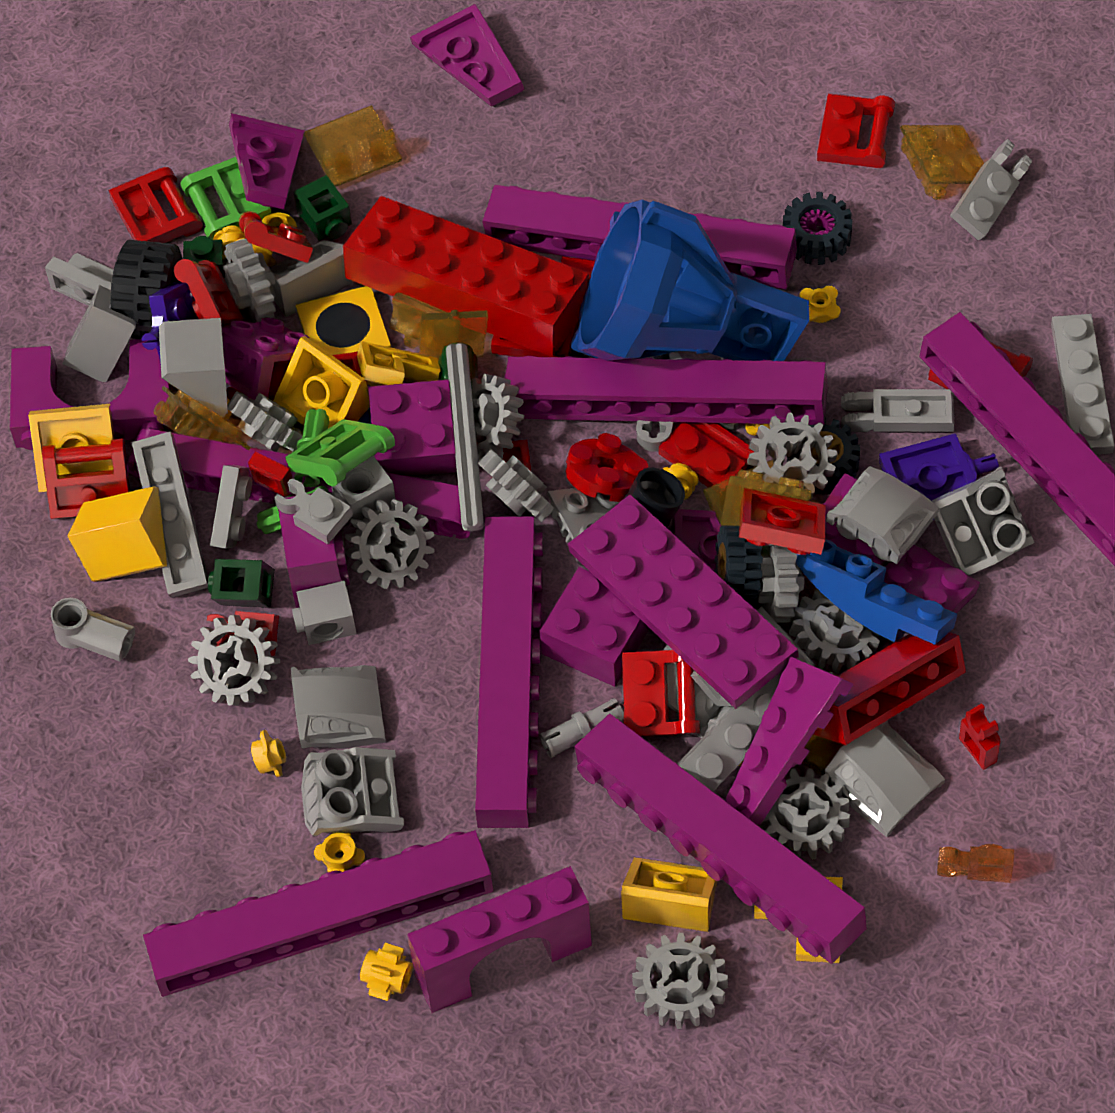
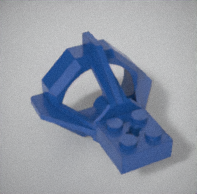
[571,199,809,361]

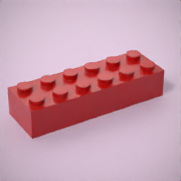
[343,196,589,357]

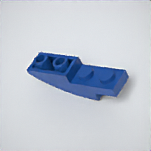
[796,539,957,645]

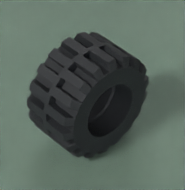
[110,239,183,339]

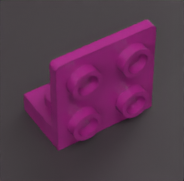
[221,317,309,400]

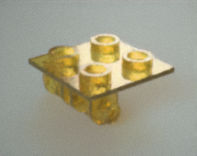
[304,105,402,187]
[900,125,984,200]
[153,386,251,450]

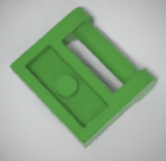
[181,157,272,240]
[285,419,395,486]

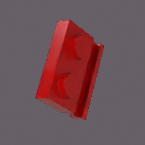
[659,422,754,496]

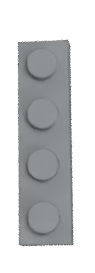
[1051,314,1114,455]
[132,432,208,598]
[677,652,810,791]

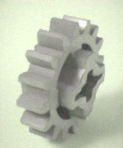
[224,238,276,323]
[471,374,524,461]
[227,391,303,452]
[747,413,837,499]
[478,449,555,523]
[345,499,434,589]
[755,544,804,623]
[789,590,880,674]
[188,615,280,706]
[759,768,850,860]
[632,933,728,1029]

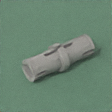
[539,698,624,758]

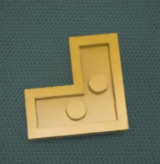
[357,341,440,386]

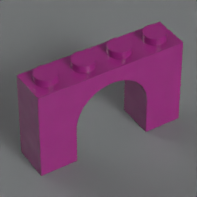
[10,339,174,450]
[407,866,592,1013]

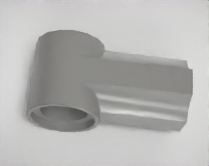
[51,597,135,662]

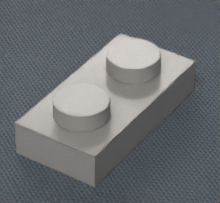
[210,465,252,549]

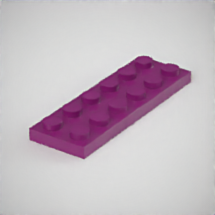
[568,495,799,709]

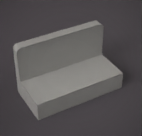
[45,253,114,309]
[62,285,136,382]

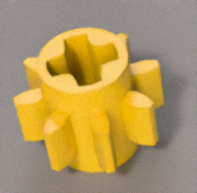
[360,943,413,1001]

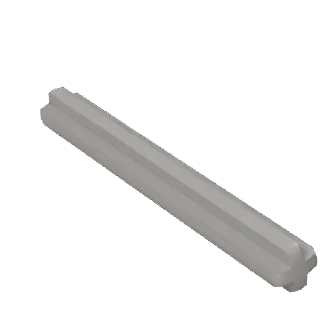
[446,343,484,531]

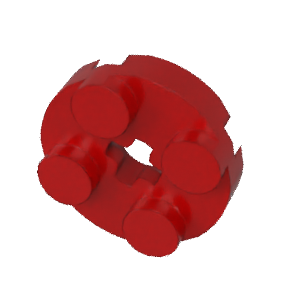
[565,433,648,502]

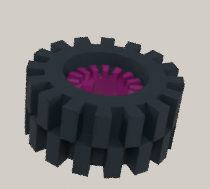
[782,192,853,265]

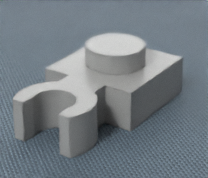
[275,479,353,544]

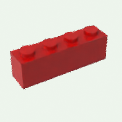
[813,632,966,745]

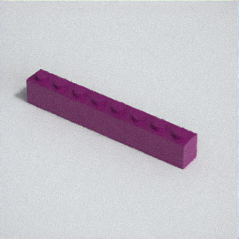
[482,185,797,289]
[919,312,1115,566]
[505,356,828,425]
[475,516,543,828]
[574,713,867,964]
[143,830,494,997]

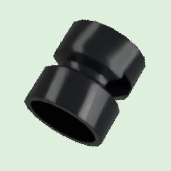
[623,467,685,528]

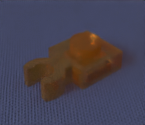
[937,844,1014,883]

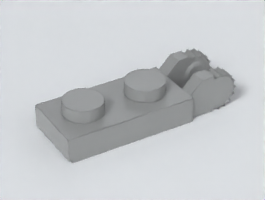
[950,139,1032,240]
[841,389,954,432]

